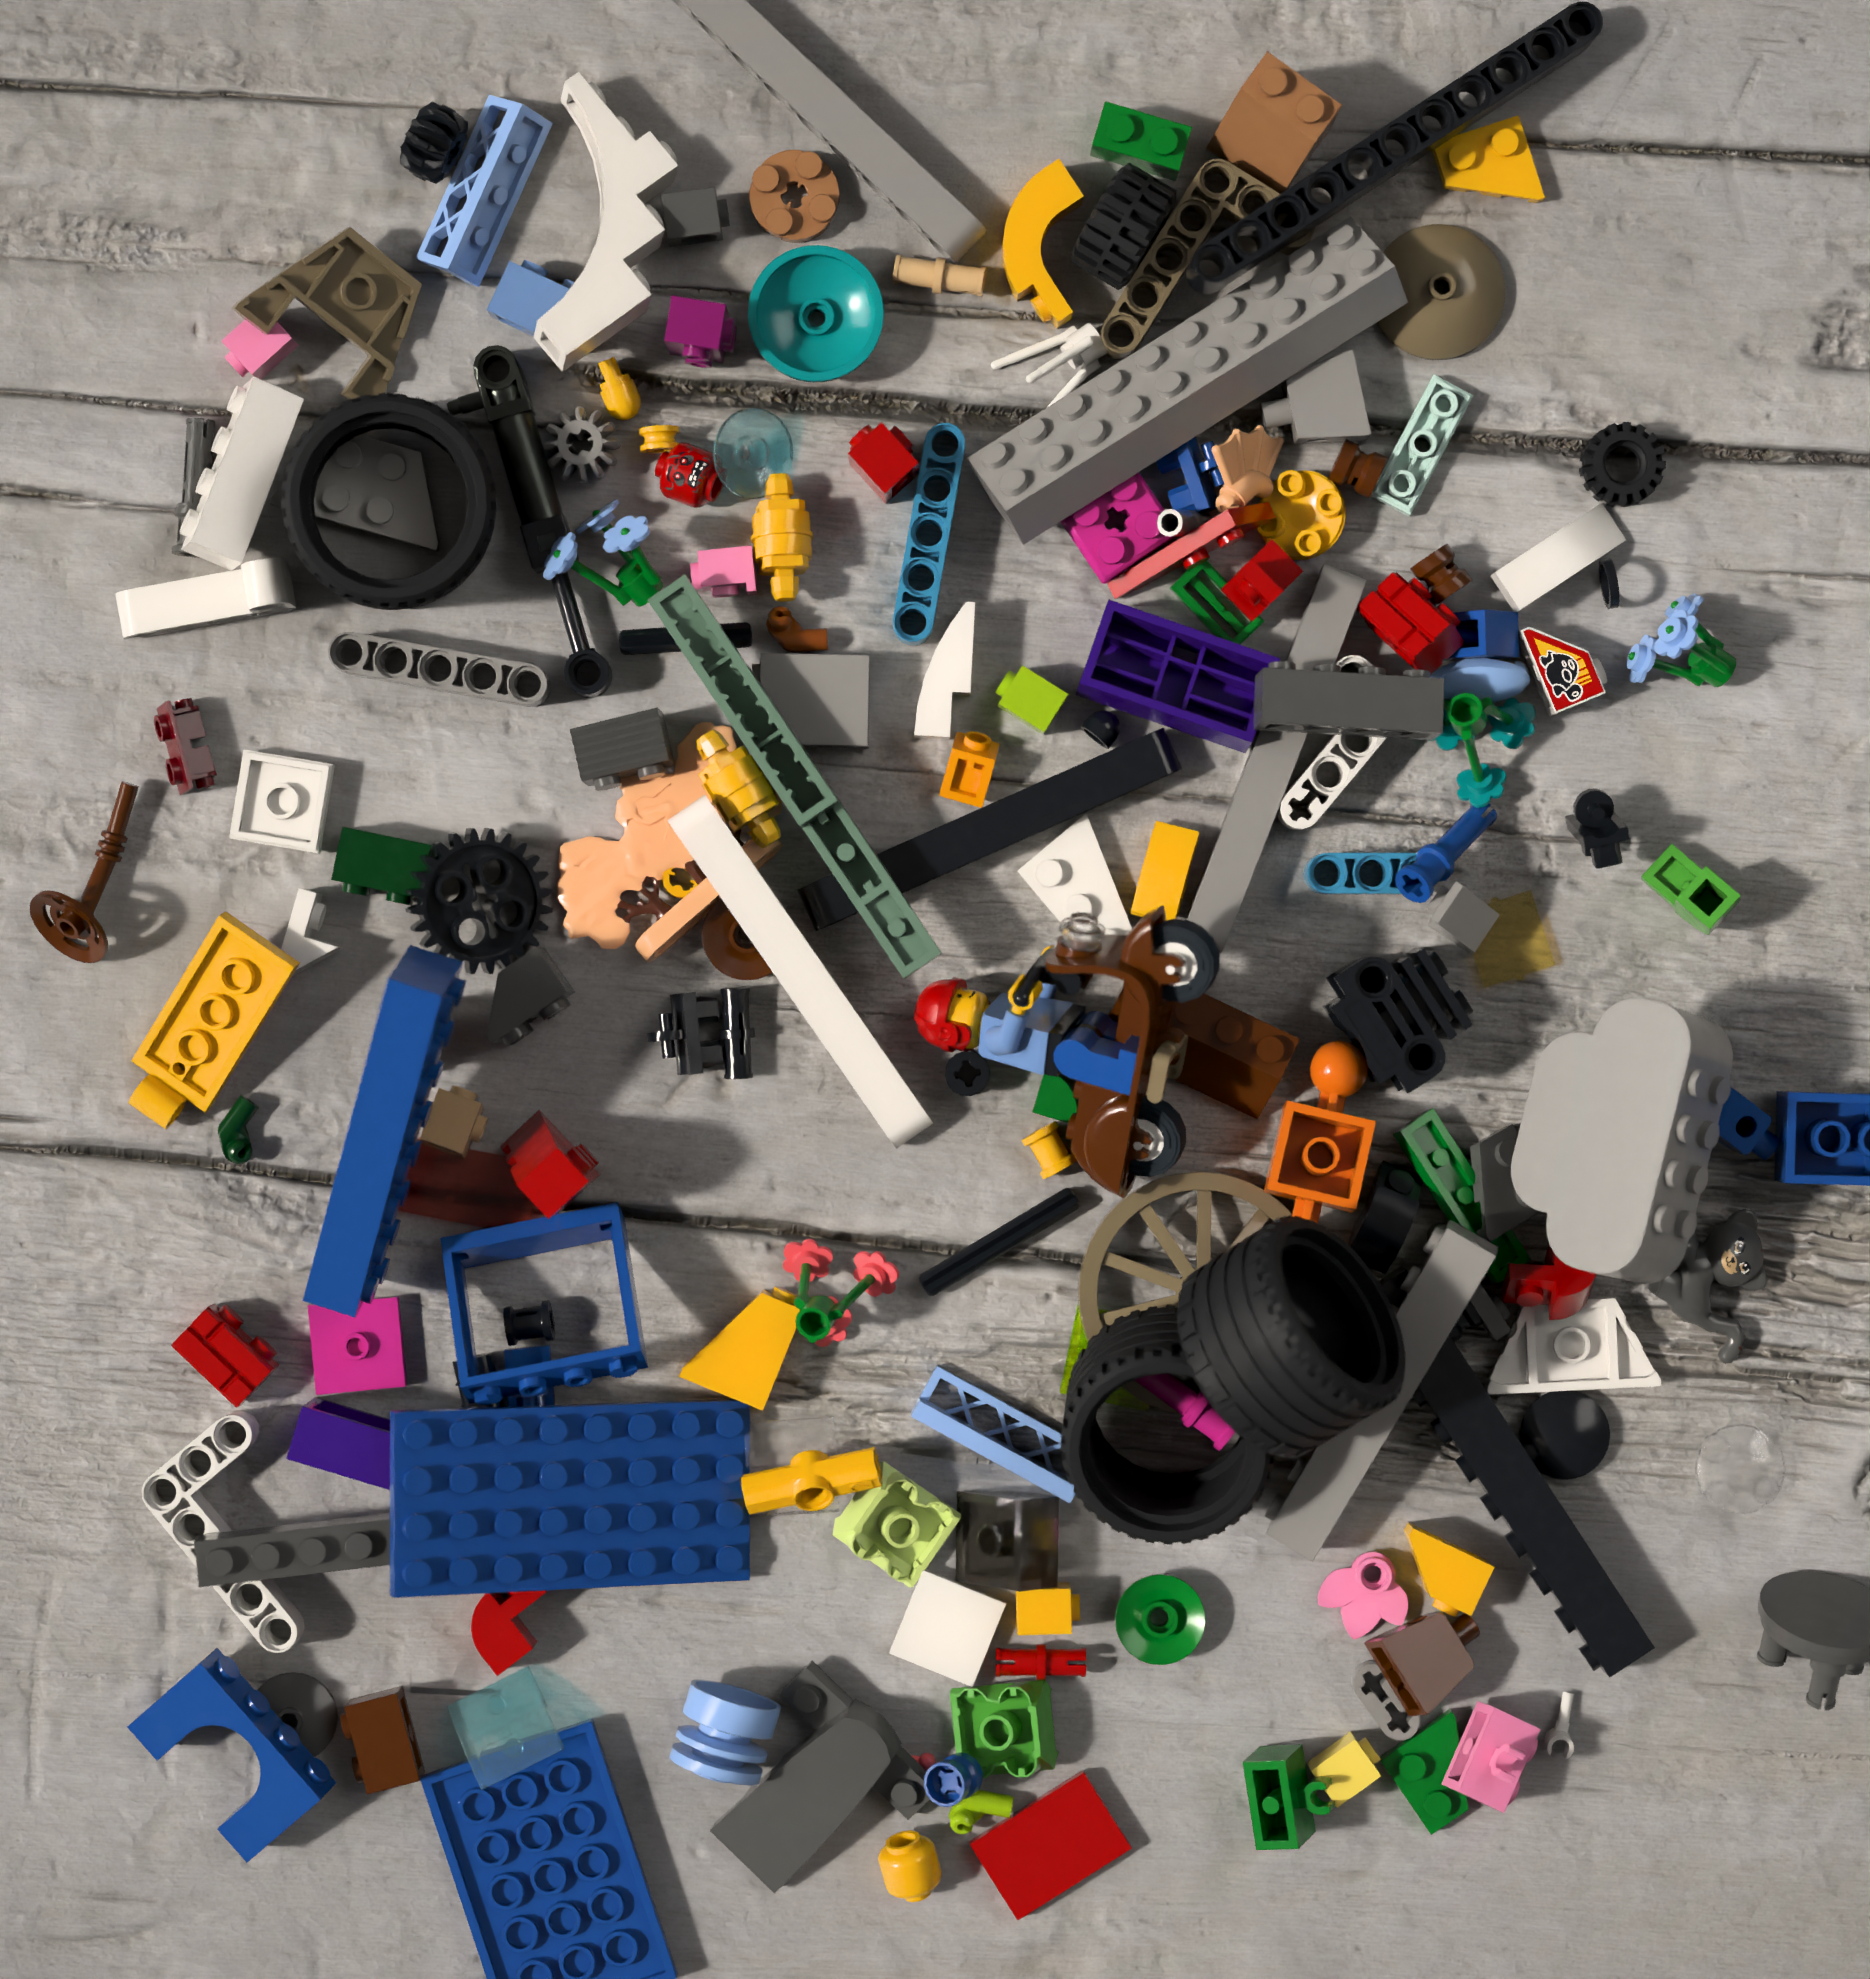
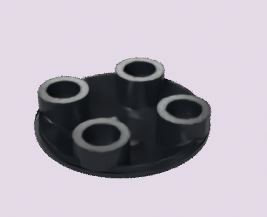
[1518,1391,1610,1480]

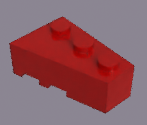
[500,1110,600,1219]

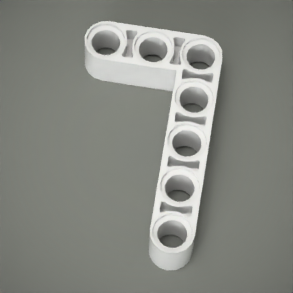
[142,1410,304,1653]

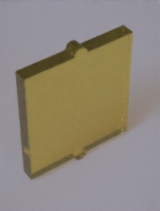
[1473,890,1555,988]

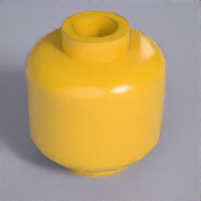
[878,1830,942,1902]

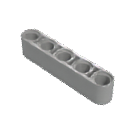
[328,632,551,707]

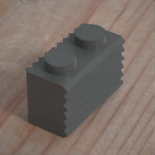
[570,708,675,791]

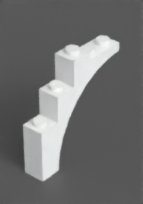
[533,72,678,372]

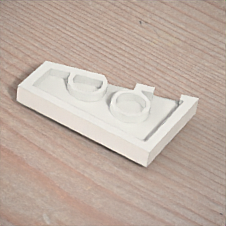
[1017,813,1132,936]

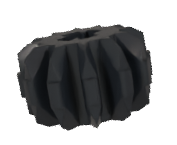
[400,101,468,184]

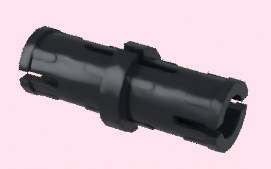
[719,987,755,1079]

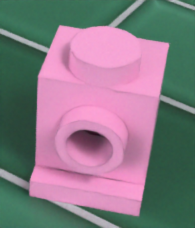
[690,545,758,598]

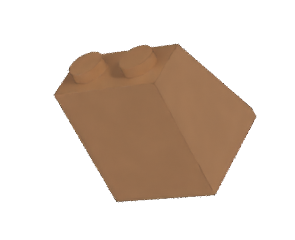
[1206,51,1342,194]

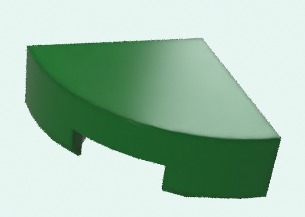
[1032,1074,1077,1123]

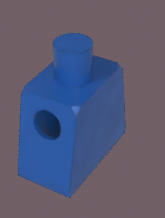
[1718,1087,1780,1160]

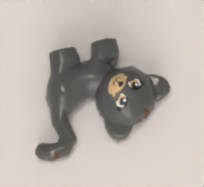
[1648,1209,1767,1364]

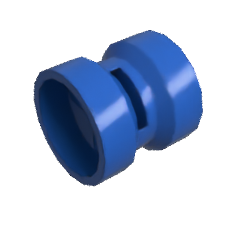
[924,1752,983,1807]

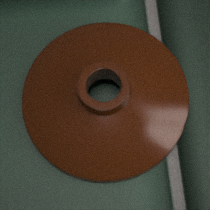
[702,899,772,980]

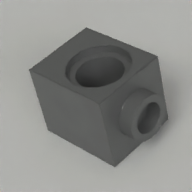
[661,187,730,247]

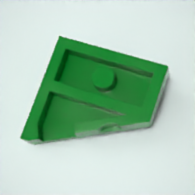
[1380,1709,1468,1835]

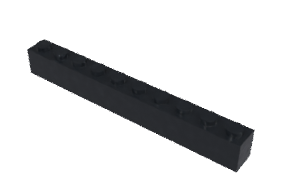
[1378,1266,1655,1678]

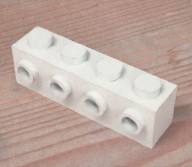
[180,376,304,571]

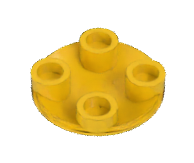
[1257,470,1346,560]

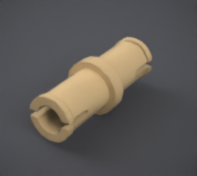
[893,254,986,297]

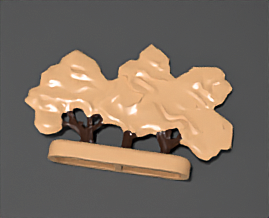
[556,722,783,963]

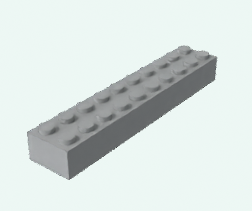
[967,216,1408,545]

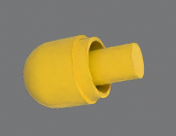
[598,357,641,421]

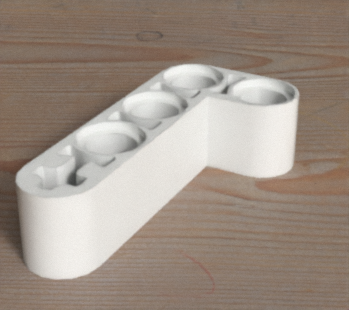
[115,558,296,639]
[1277,655,1386,831]

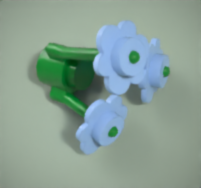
[1627,593,1737,687]

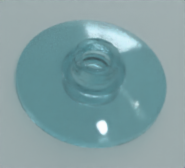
[713,408,793,499]

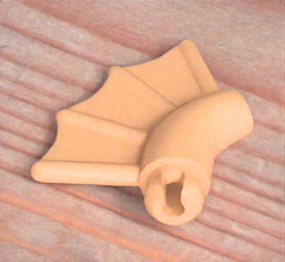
[1211,425,1284,513]

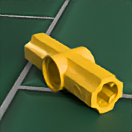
[741,1447,883,1515]

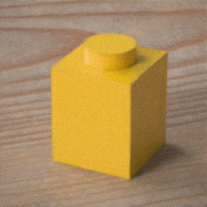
[1015,1582,1080,1635]

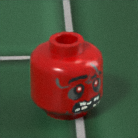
[655,442,725,508]

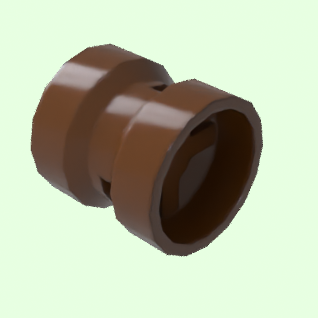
[1328,439,1387,499]
[1410,543,1473,606]

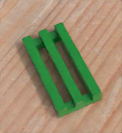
[1169,561,1265,645]

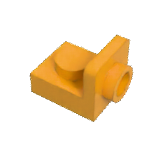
[939,731,1000,808]

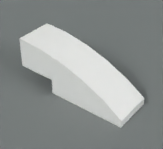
[1491,503,1626,612]
[914,602,975,740]

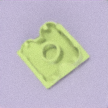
[832,1461,961,1588]

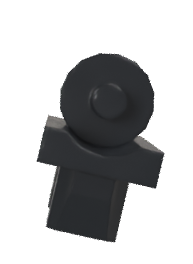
[1565,788,1630,869]
[647,992,723,1075]

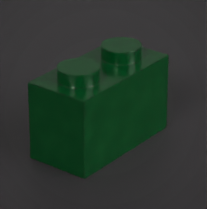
[331,827,435,906]

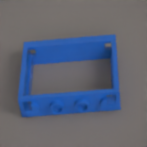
[440,1202,648,1405]

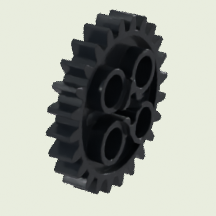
[406,828,553,974]

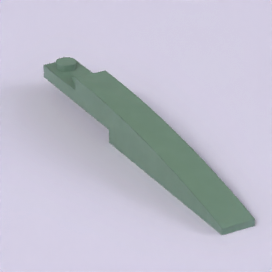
[647,574,942,979]

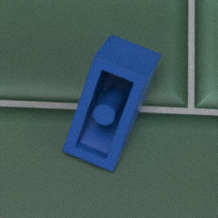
[1443,609,1519,661]

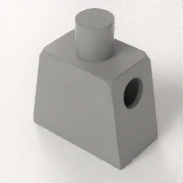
[1260,350,1371,444]

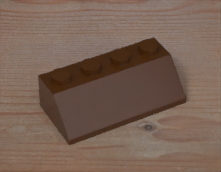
[1108,982,1300,1119]

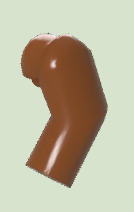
[766,606,828,652]

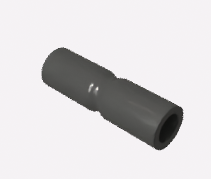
[1157,509,1212,537]

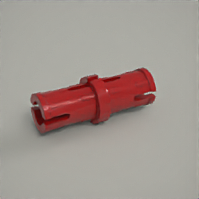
[996,1644,1086,1680]

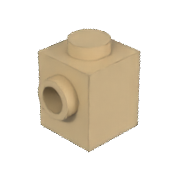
[420,1085,488,1160]

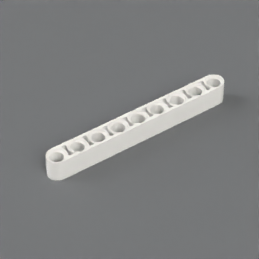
[667,795,933,1149]

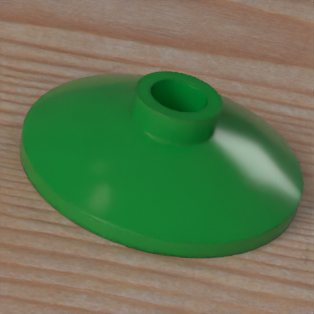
[1115,1574,1205,1665]

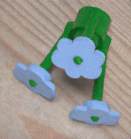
[543,499,663,607]

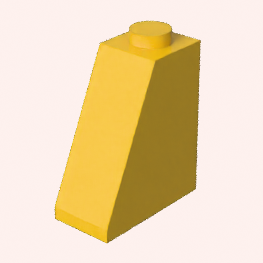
[679,1286,800,1411]

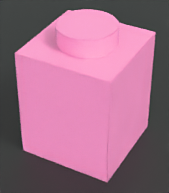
[222,320,299,379]

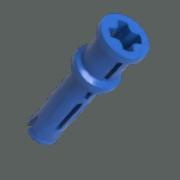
[1395,803,1497,903]

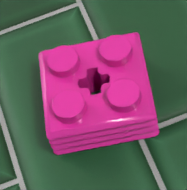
[1061,472,1174,584]

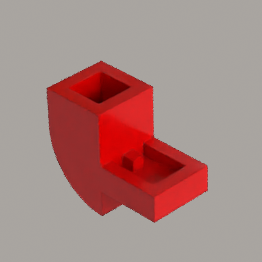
[1220,539,1303,622]
[1502,1244,1597,1320]
[471,1590,548,1676]

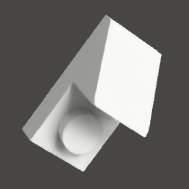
[281,888,344,975]

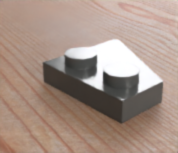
[1470,1124,1541,1242]

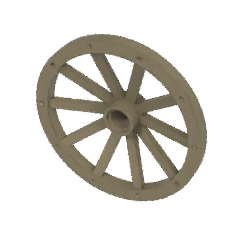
[1078,1172,1292,1414]

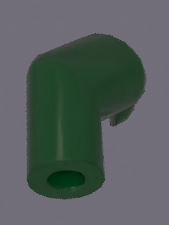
[218,1095,259,1164]

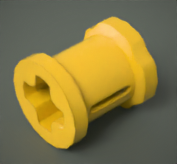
[1021,1121,1077,1180]

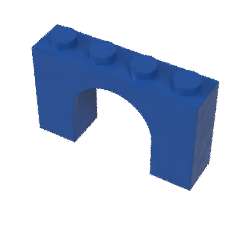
[127,1648,336,1862]

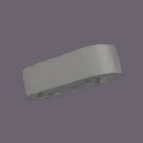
[1351,1660,1420,1741]

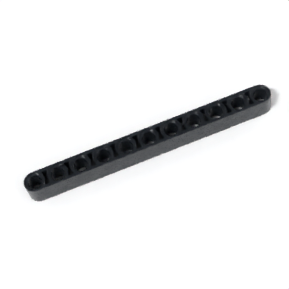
[1186,1,1603,294]

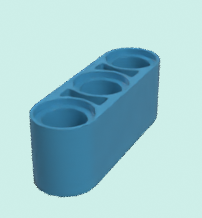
[1303,853,1417,895]

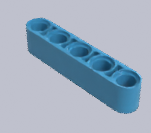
[893,423,965,646]

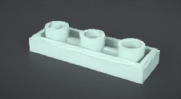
[1370,375,1474,517]

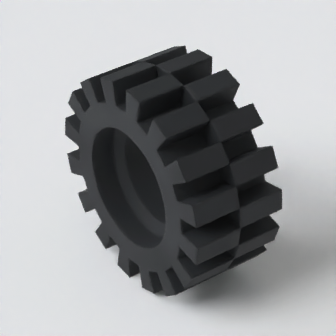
[1579,422,1666,507]

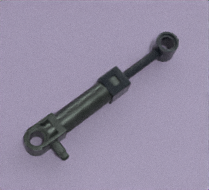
[447,345,613,698]

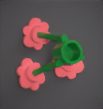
[783,1239,899,1347]

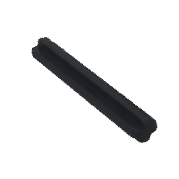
[919,1188,1080,1296]

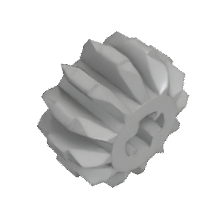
[543,406,621,484]

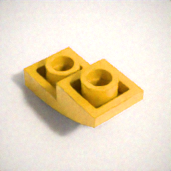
[1131,821,1199,921]

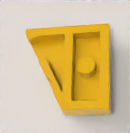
[1432,115,1545,203]

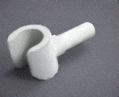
[1544,1692,1574,1759]

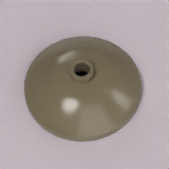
[1377,224,1506,360]

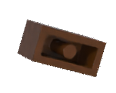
[340,1685,425,1795]

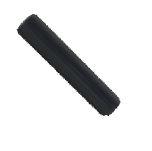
[619,622,753,655]

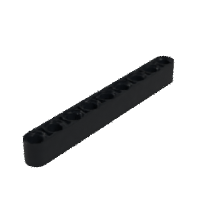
[797,727,1182,931]

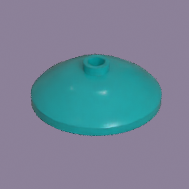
[748,245,884,383]

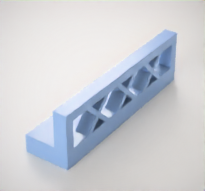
[415,95,553,287]
[911,1365,1075,1503]

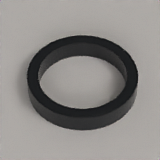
[1598,557,1620,609]

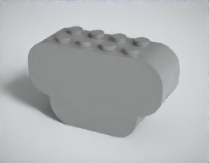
[1511,998,1733,1284]

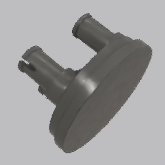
[1757,1571,1870,1710]

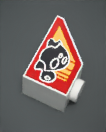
[1519,627,1608,717]

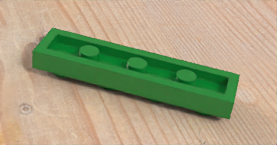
[1393,1108,1531,1286]

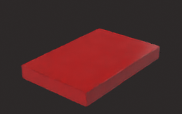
[969,1770,1132,1920]

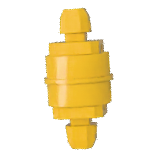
[751,473,813,602]
[696,729,781,848]

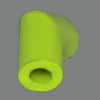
[949,1789,1014,1834]

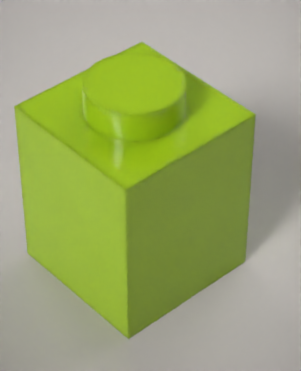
[995,665,1068,735]

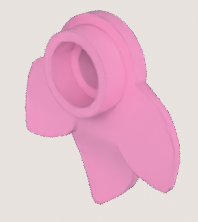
[1318,1551,1408,1639]

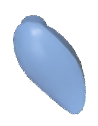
[1430,658,1530,703]

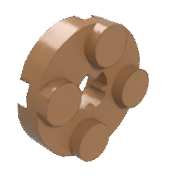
[749,150,840,243]

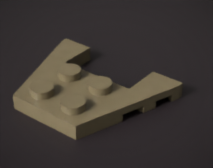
[232,227,422,400]

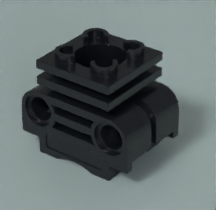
[1323,948,1473,1094]

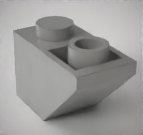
[1426,881,1500,955]

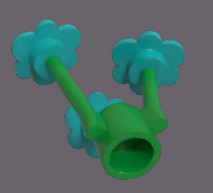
[1429,693,1536,808]

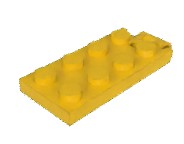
[128,911,300,1130]

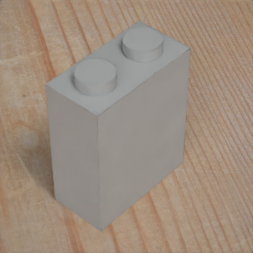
[752,653,870,748]

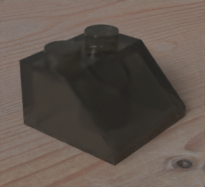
[955,1491,1059,1592]

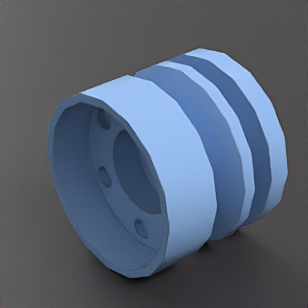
[669,1680,781,1785]

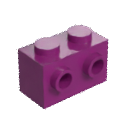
[664,295,737,368]

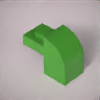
[1641,843,1741,935]

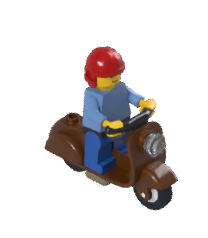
[914,905,1220,1199]

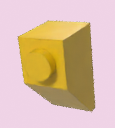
[1404,1522,1495,1617]

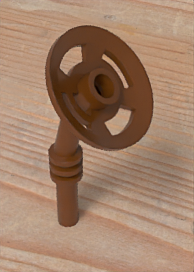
[30,781,139,963]

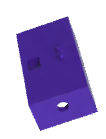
[1075,599,1280,753]
[286,1397,390,1490]

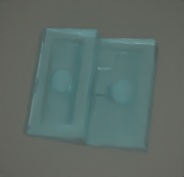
[447,1666,565,1790]

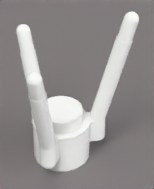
[991,323,1107,407]

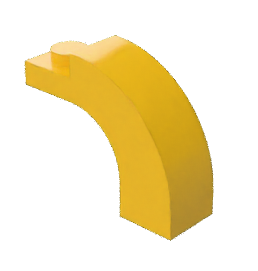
[1002,159,1084,329]

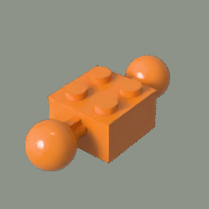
[1264,1041,1376,1223]

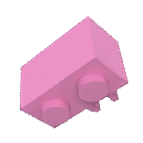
[1441,1701,1540,1813]

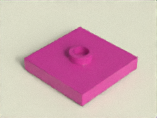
[307,1296,408,1395]

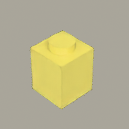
[1307,1731,1381,1808]

